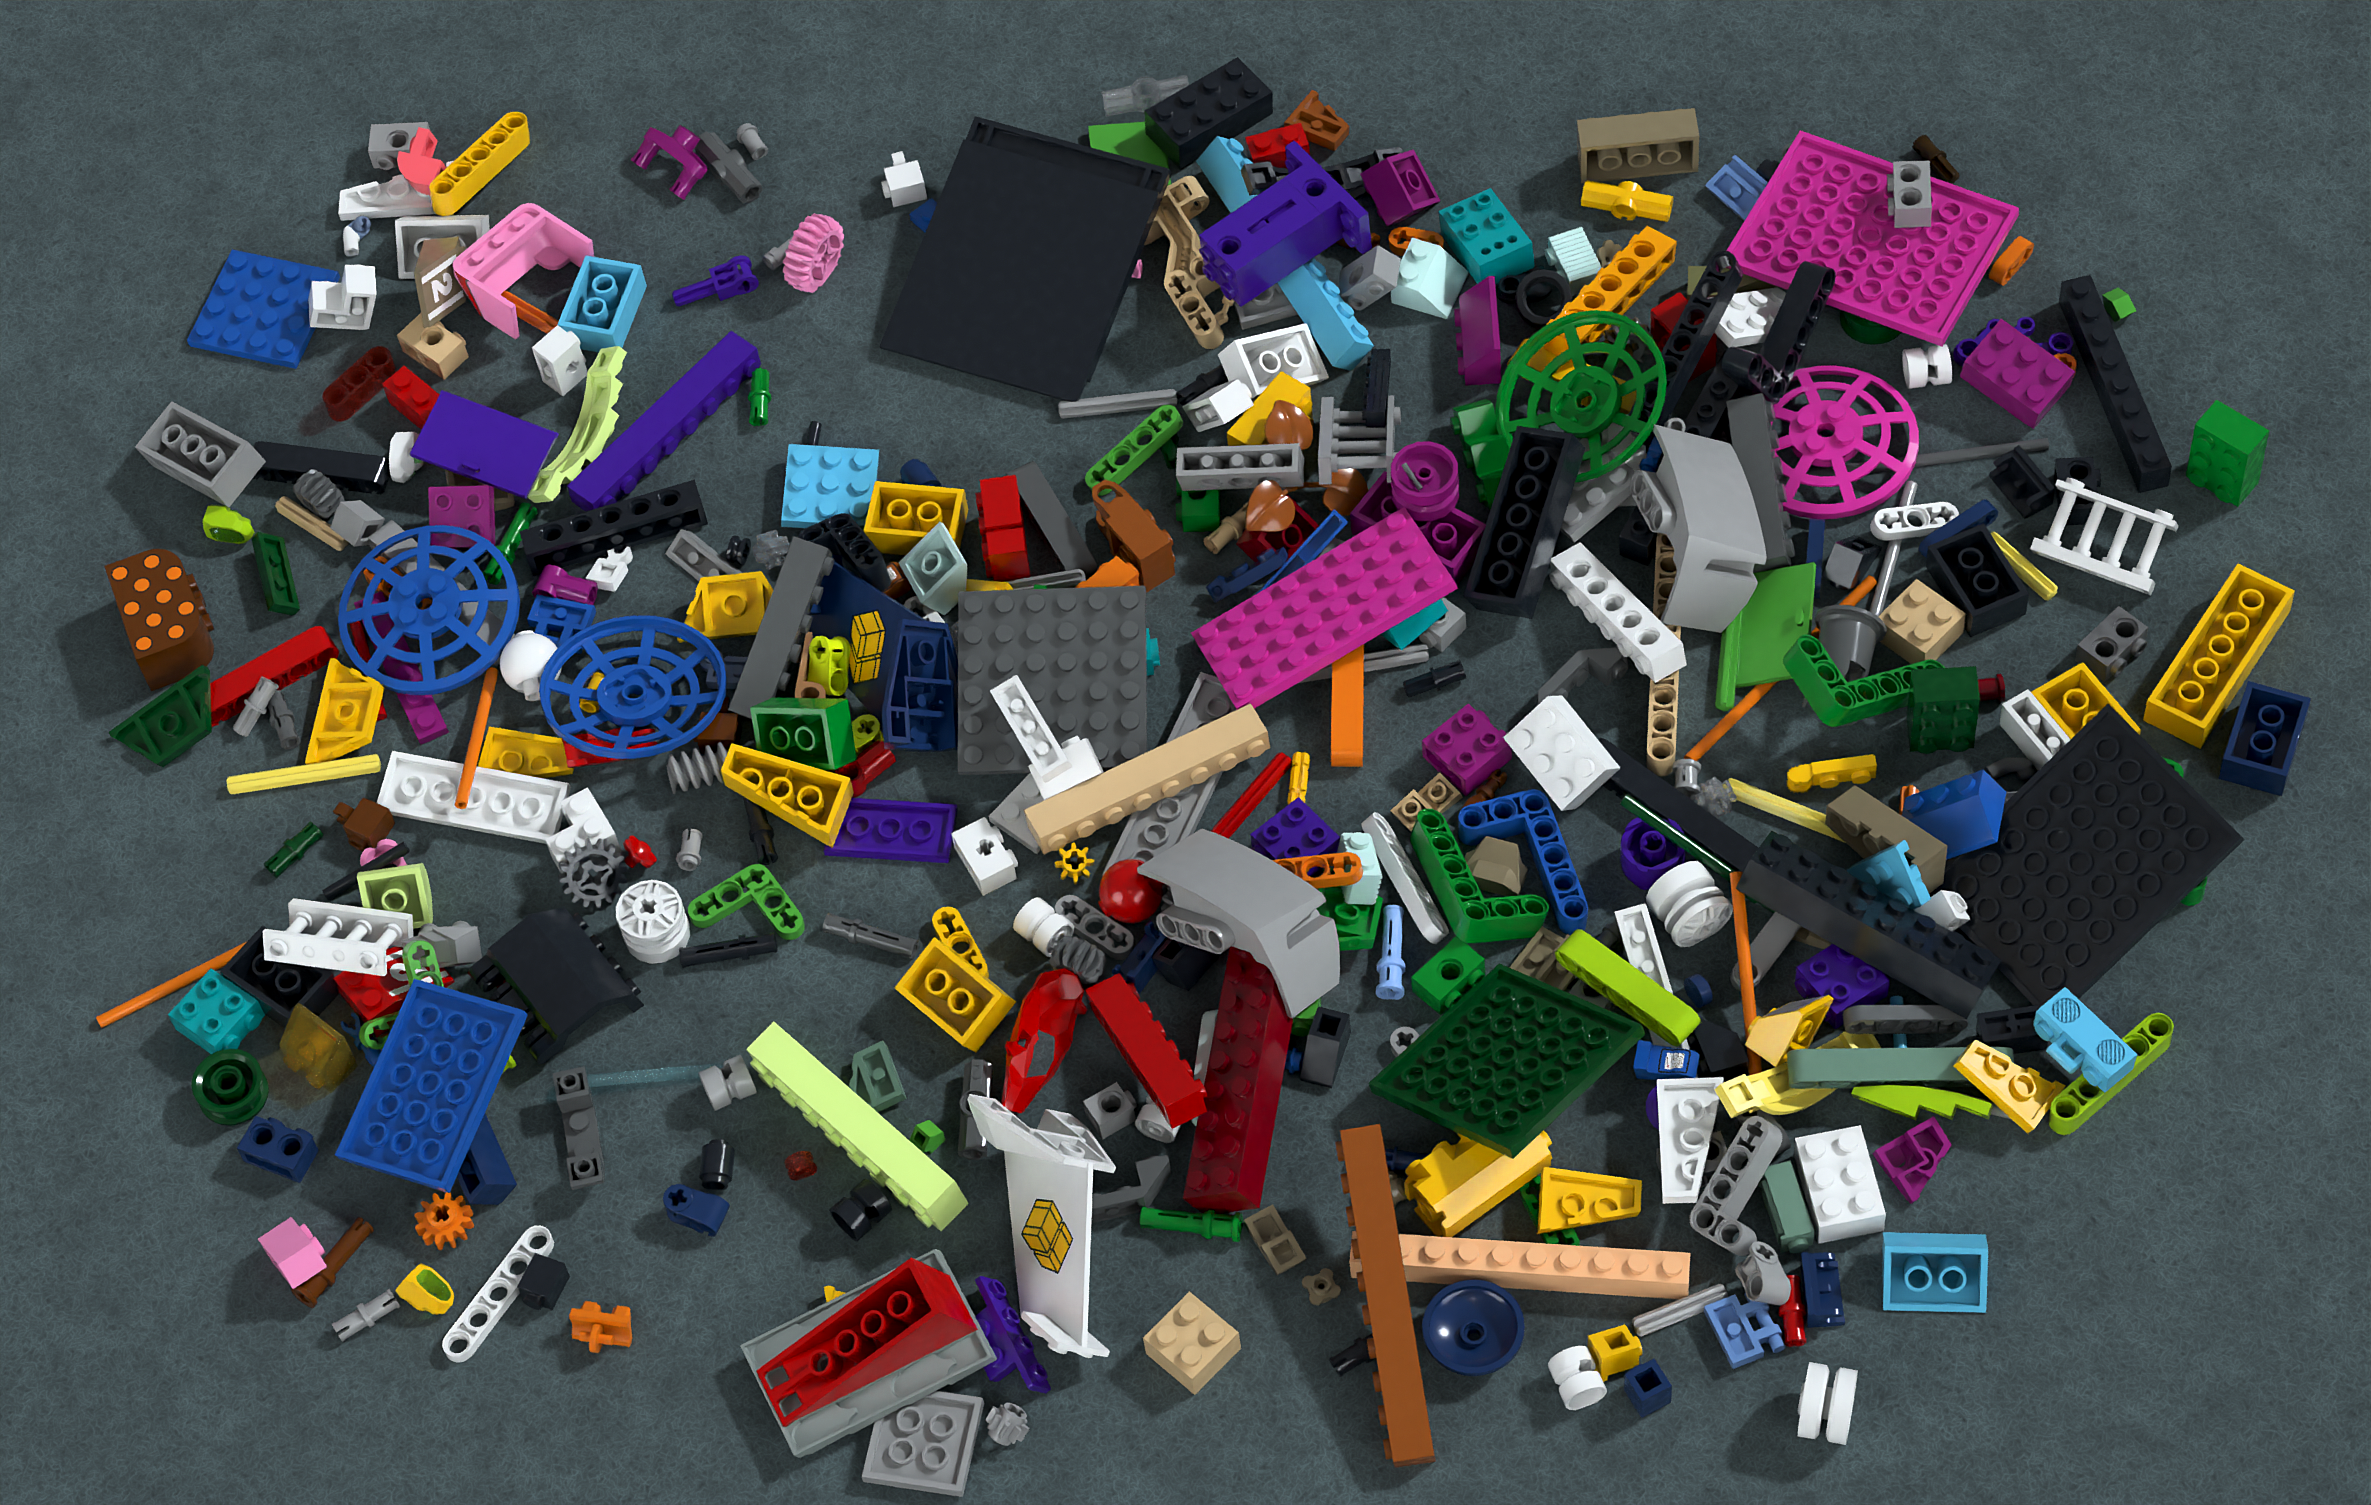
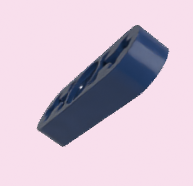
[1918,500,1998,559]
[1806,518,1825,599]

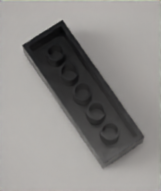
[1463,426,1586,619]

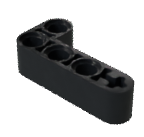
[798,513,891,592]

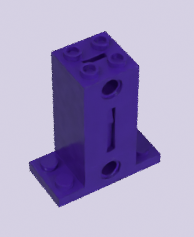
[1199,141,1372,307]

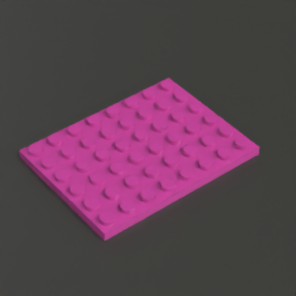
[1726,130,2019,347]

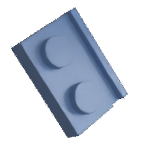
[1705,155,1768,221]

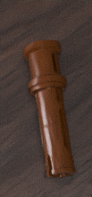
[291,1217,374,1308]

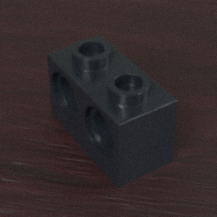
[2053,457,2103,526]

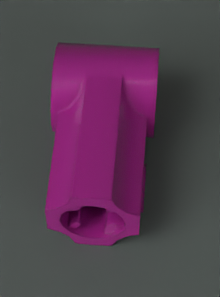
[532,565,598,605]

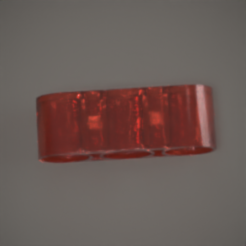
[322,346,397,422]

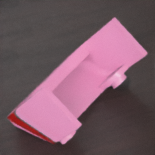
[453,203,594,340]

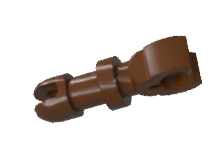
[1462,769,1508,808]

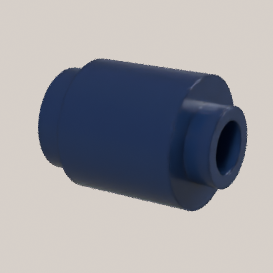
[900,459,941,487]

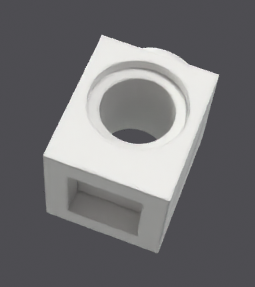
[1914,890,1971,931]

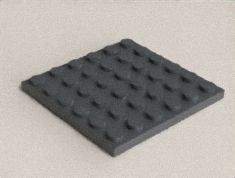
[958,586,1147,775]

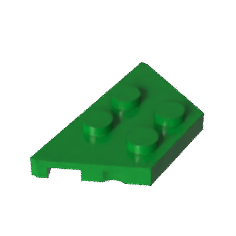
[1317,867,1383,951]

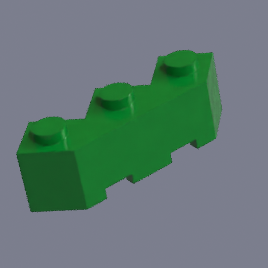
[1450,399,1509,509]

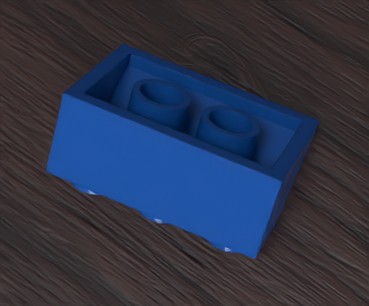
[1902,770,2006,860]

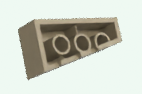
[1825,785,1947,893]

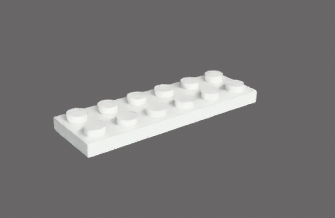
[377,751,571,844]

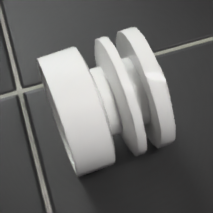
[1646,861,1733,947]
[616,880,690,964]

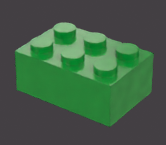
[2186,400,2270,507]
[750,698,857,770]

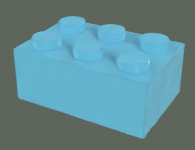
[557,255,647,352]

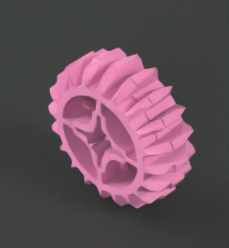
[783,213,844,293]

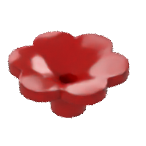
[623,835,657,868]

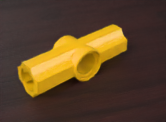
[1581,180,1673,222]

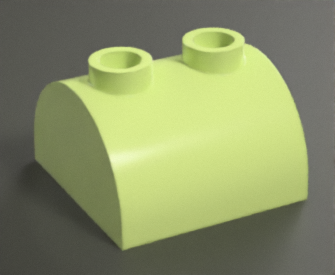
[357,863,433,929]

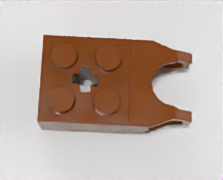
[1092,480,1176,593]

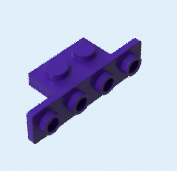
[975,1276,1051,1394]

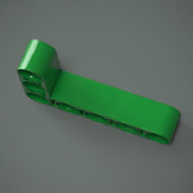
[1783,634,1945,727]
[1410,809,1549,943]

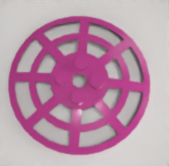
[1771,366,1919,519]

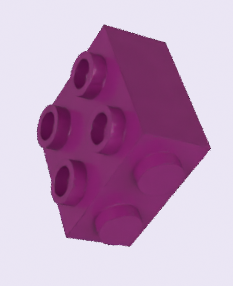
[428,485,495,553]
[1422,704,1512,796]

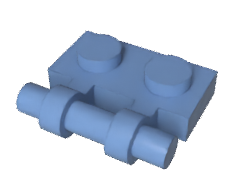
[1704,1293,1785,1369]

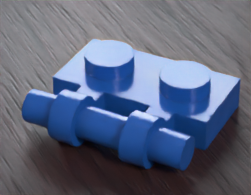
[527,594,596,654]

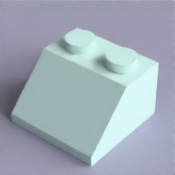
[1391,238,1468,319]

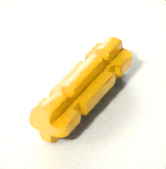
[1287,752,1310,805]

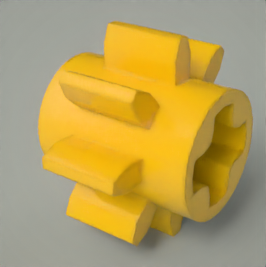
[1055,843,1094,884]

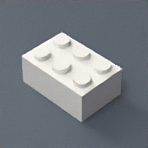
[1503,695,1620,811]
[1794,1125,1886,1244]

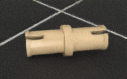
[1204,502,1248,554]

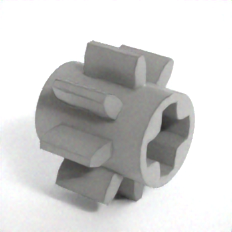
[986,1403,1030,1446]

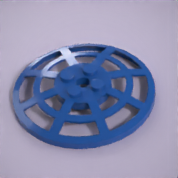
[338,525,520,695]
[539,616,727,759]

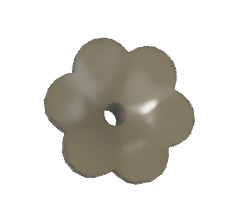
[1597,240,1623,268]

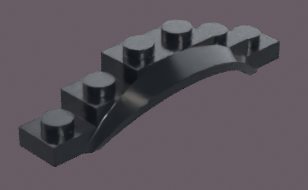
[1240,147,1403,200]

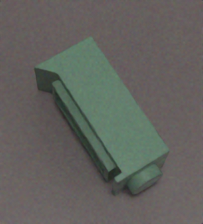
[1757,1161,1814,1253]

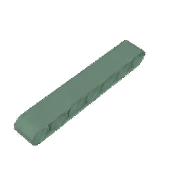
[1787,1047,2014,1089]

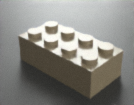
[1577,108,1699,183]

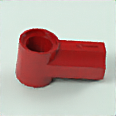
[835,740,896,798]

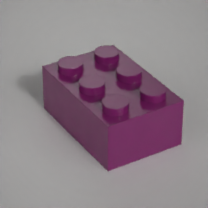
[1960,319,2075,429]

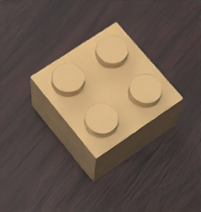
[1878,579,1966,664]
[1143,1291,1241,1395]

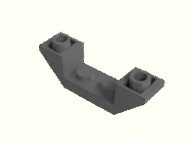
[1538,647,1628,705]
[553,1066,605,1190]
[1091,1155,1171,1224]

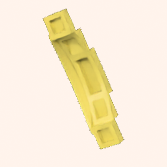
[1714,1031,1881,1118]

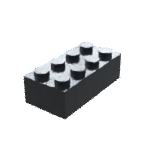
[1144,57,1273,169]

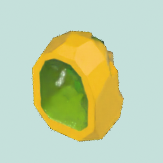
[395,1263,454,1315]

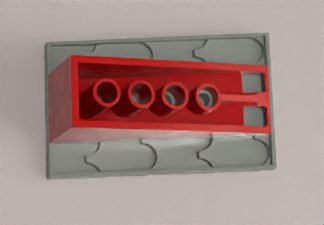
[740,1249,997,1458]

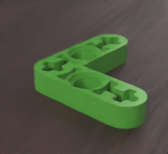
[688,864,805,940]
[359,940,444,1050]

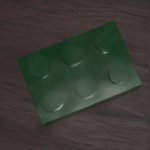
[1906,666,1980,754]

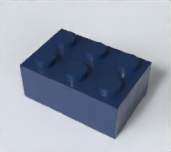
[2219,681,2311,796]

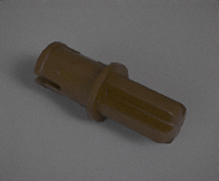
[1912,135,1959,184]

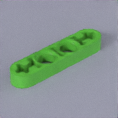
[1085,405,1183,496]

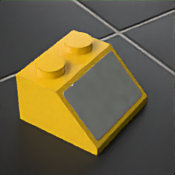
[1745,995,1834,1067]

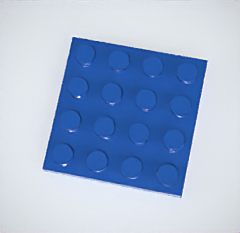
[187,249,340,369]

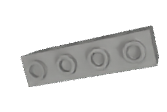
[1176,443,1304,491]

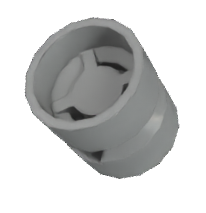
[698,1055,757,1111]

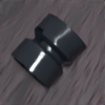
[829,1178,893,1241]

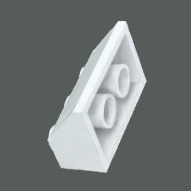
[395,215,490,279]

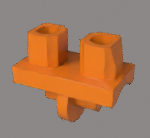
[569,1301,632,1353]

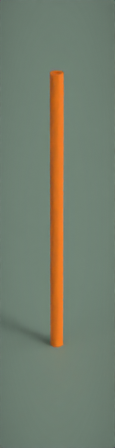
[1684,575,1877,761]

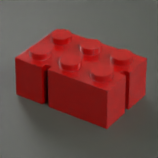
[975,475,1031,582]

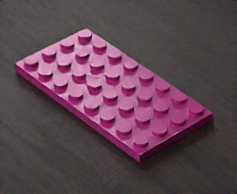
[1191,507,1458,710]

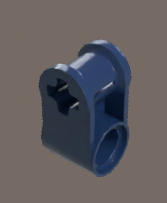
[663,1184,730,1237]

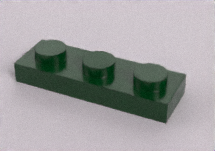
[252,532,300,616]

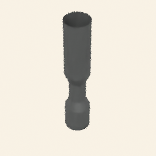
[1401,463,1423,491]

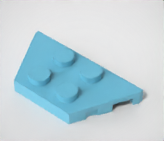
[1847,840,1931,910]

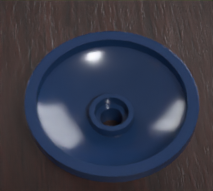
[1422,1280,1525,1376]

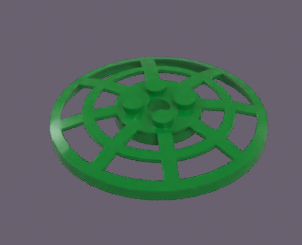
[1495,310,1667,483]

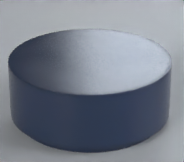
[1684,974,1713,1008]

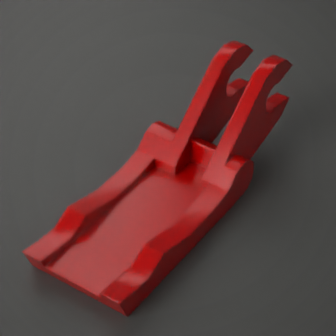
[562,728,658,768]

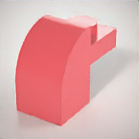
[397,127,447,195]

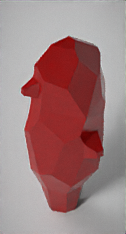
[1001,968,1088,1113]

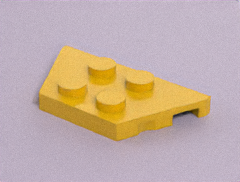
[677,571,773,643]
[305,658,384,765]

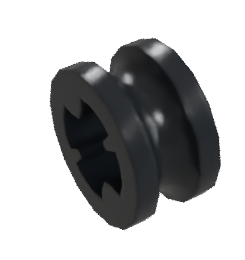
[727,535,751,565]

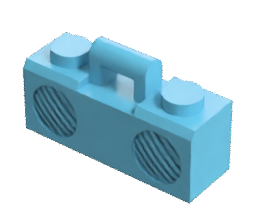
[2033,987,2137,1093]

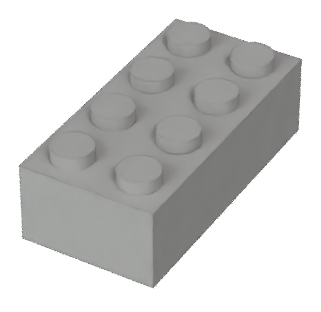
[135,401,266,508]

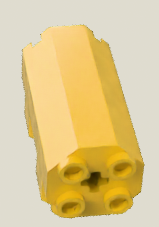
[1404,1130,1552,1237]

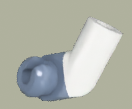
[343,216,371,256]

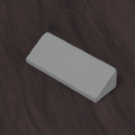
[665,529,742,581]

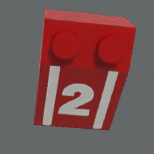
[333,946,455,1038]

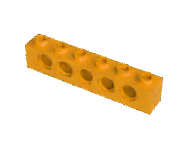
[1544,226,1677,364]

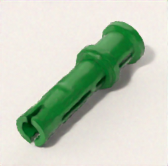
[1140,1207,1243,1242]

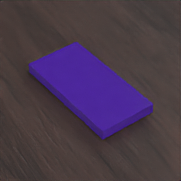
[824,798,958,863]

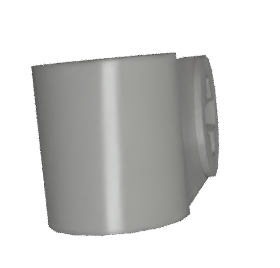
[1735,1241,1791,1306]

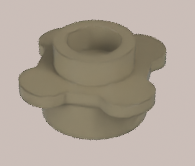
[1302,1268,1341,1305]

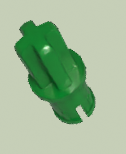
[748,368,772,426]

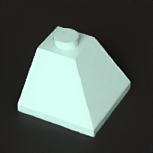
[899,522,967,615]

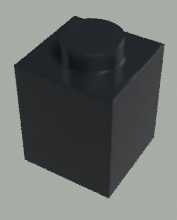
[517,1253,570,1310]

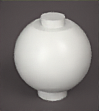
[500,630,562,701]

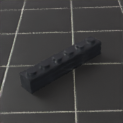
[1362,349,1391,428]

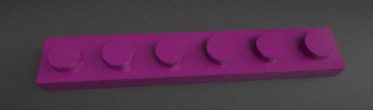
[354,591,449,745]

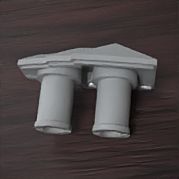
[402,921,482,968]

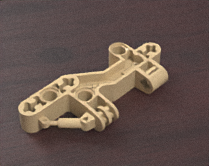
[1144,176,1234,349]

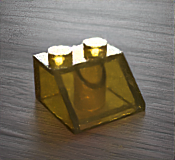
[279,1003,358,1093]

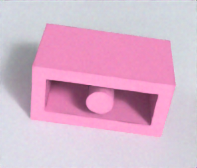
[258,1217,327,1289]

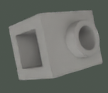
[330,500,385,547]
[1419,597,1466,652]

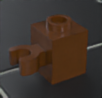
[693,697,742,754]
[333,797,395,851]

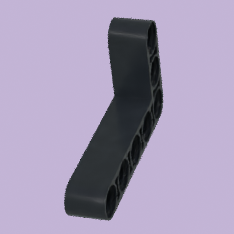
[1722,261,1836,404]

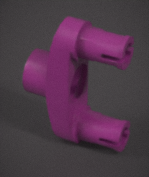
[631,125,708,200]

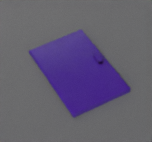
[410,390,559,499]

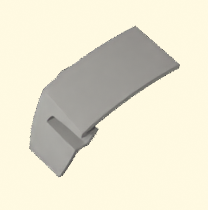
[1630,424,1767,633]
[1137,829,1340,1018]

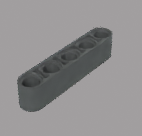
[1005,461,1098,578]

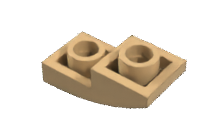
[1390,773,1463,833]

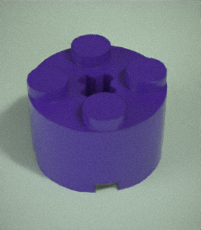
[1620,817,1685,890]

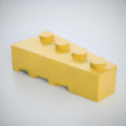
[721,743,854,848]

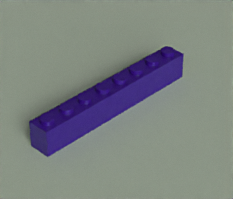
[567,331,761,512]

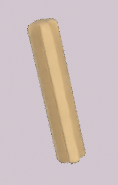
[275,496,349,551]

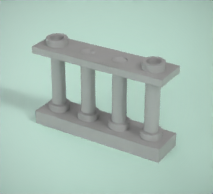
[1318,395,1401,484]

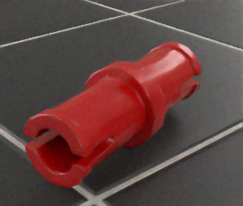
[1779,1275,1807,1346]

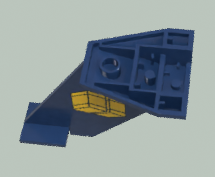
[810,555,958,752]

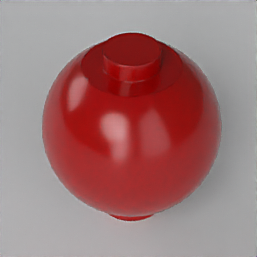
[1098,859,1164,923]

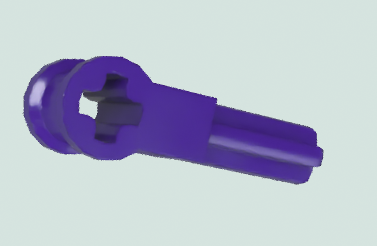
[672,255,759,307]

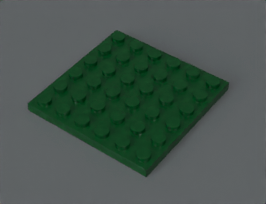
[1368,963,1645,1159]

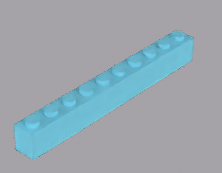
[1196,136,1374,371]

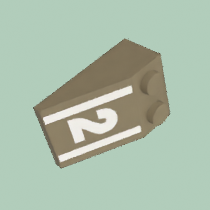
[414,236,467,328]

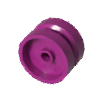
[1391,441,1459,521]

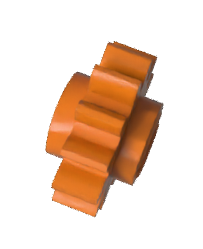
[414,1192,474,1250]

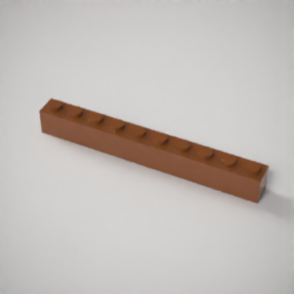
[1335,1124,1436,1468]

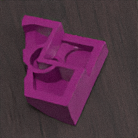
[1872,1116,1951,1204]

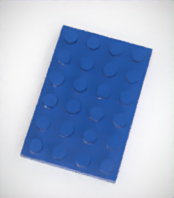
[335,979,528,1193]

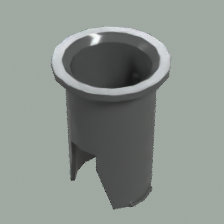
[1802,605,1887,727]

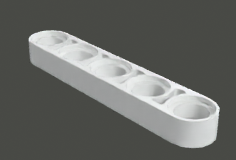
[1361,812,1449,944]
[442,1225,554,1363]

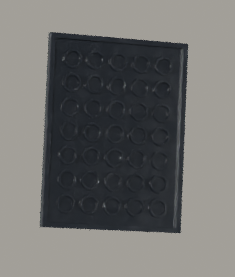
[1929,704,2245,1005]

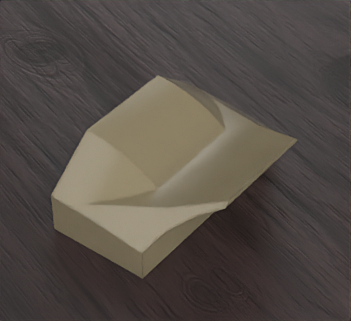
[1464,836,1528,897]

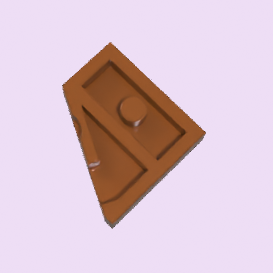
[1284,90,1349,151]

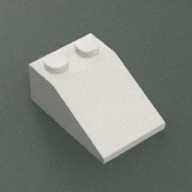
[1218,323,1329,402]

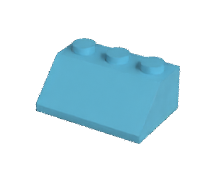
[1882,1232,1988,1313]

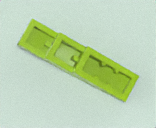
[1851,1085,1993,1121]

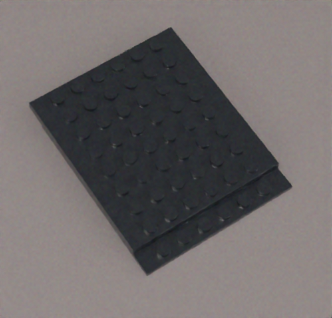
[880,116,1172,402]

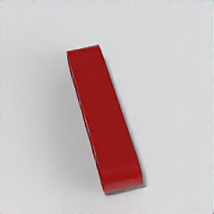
[210,626,339,727]

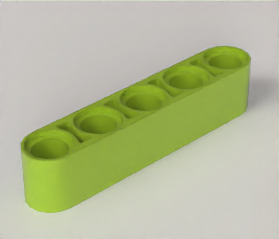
[1554,929,1701,1047]
[2048,1013,2174,1135]

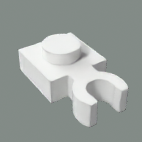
[586,547,633,592]

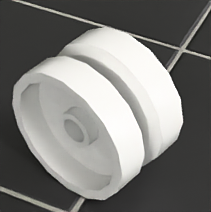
[1797,1362,1858,1445]

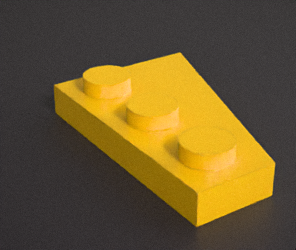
[478,727,574,778]
[1953,1040,2065,1134]
[1537,1167,1642,1234]

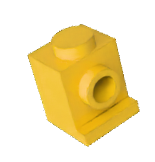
[1588,1325,1642,1382]

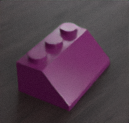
[1454,276,1501,386]

